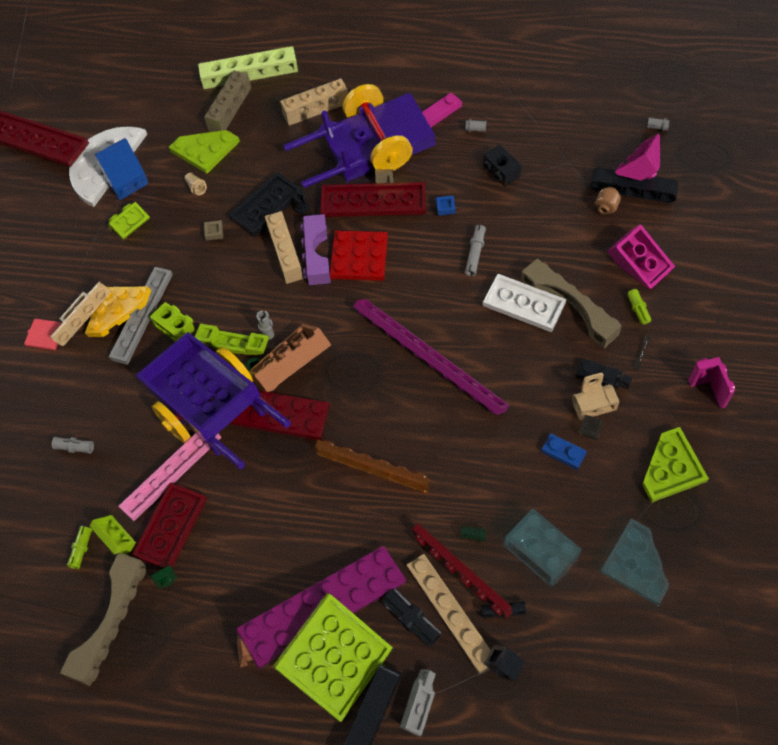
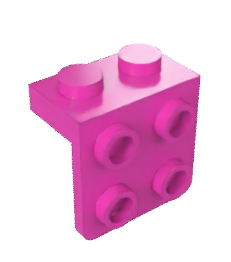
[688,357,735,408]

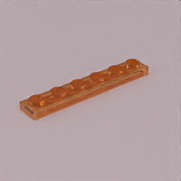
[315,440,431,493]

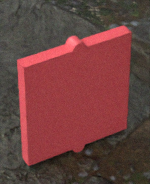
[24,318,62,350]

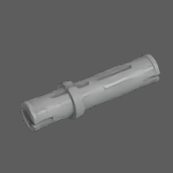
[465,225,486,276]

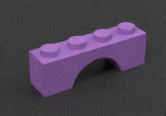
[301,214,331,285]

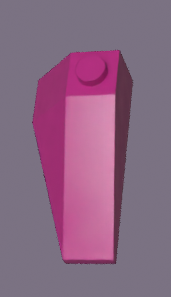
[615,134,660,181]

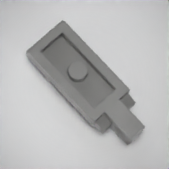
[400,669,436,736]

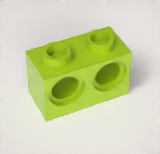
[150,302,195,342]

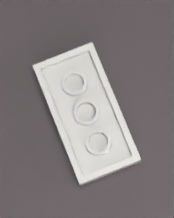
[483,274,566,332]

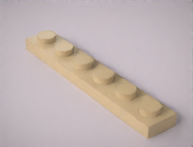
[407,554,491,674]

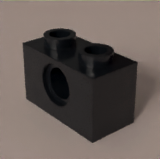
[483,144,522,187]

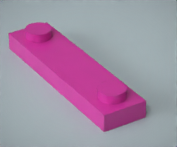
[422,93,462,127]

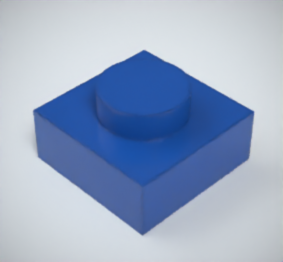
[436,196,456,216]

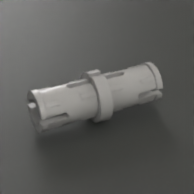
[256,310,274,340]
[52,437,94,454]

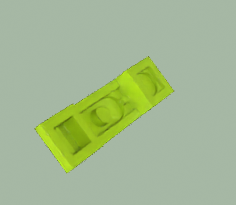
[195,324,269,355]

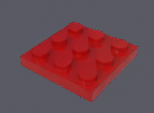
[330,231,388,281]

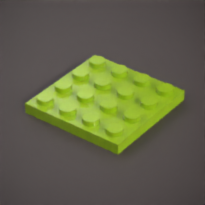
[272,593,393,722]

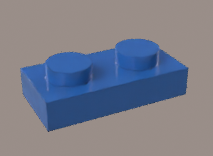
[541,434,587,470]

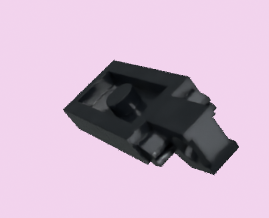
[576,358,632,389]

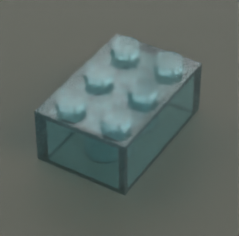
[504,508,582,587]

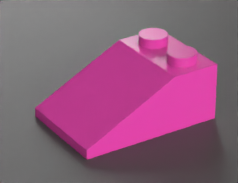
[606,224,675,290]

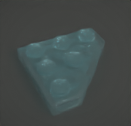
[601,518,670,606]

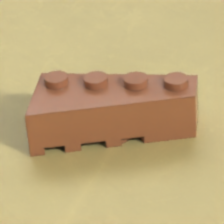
[249,324,331,393]

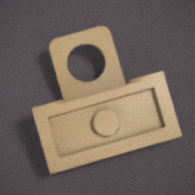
[572,373,619,420]

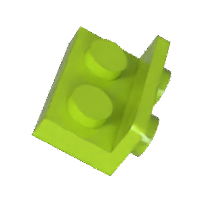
[108,202,150,240]
[90,515,136,556]

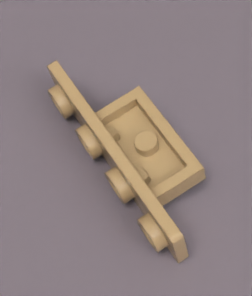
[50,282,111,346]

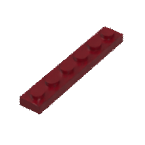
[413,523,512,619]

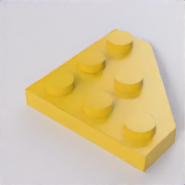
[85,286,151,337]

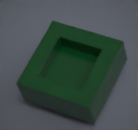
[151,565,178,589]

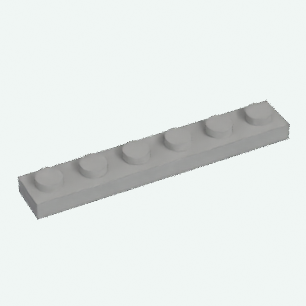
[109,267,173,365]

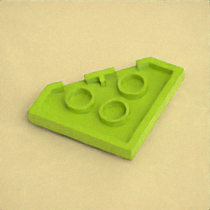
[169,130,240,174]
[642,427,709,503]

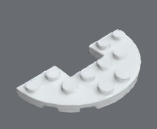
[69,127,147,207]

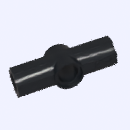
[382,589,442,648]

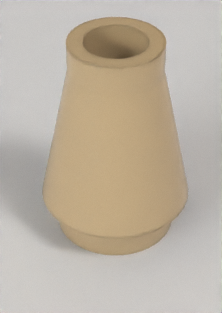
[184,173,207,195]

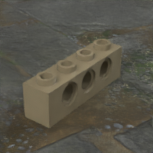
[204,70,251,132]

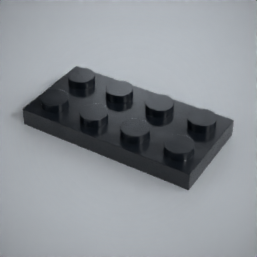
[229,172,303,237]

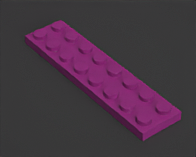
[236,546,407,669]

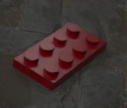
[132,483,207,569]

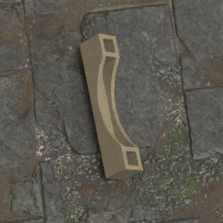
[521,259,622,349]
[60,553,146,686]

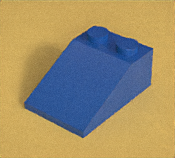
[95,138,149,200]

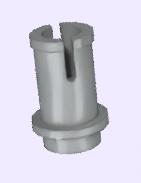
[647,117,670,132]
[465,119,486,132]

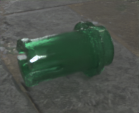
[461,525,487,543]

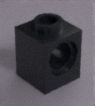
[484,645,525,681]

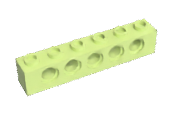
[198,46,298,89]

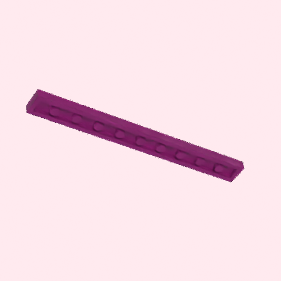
[353,299,510,415]

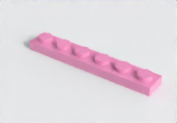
[119,433,221,521]

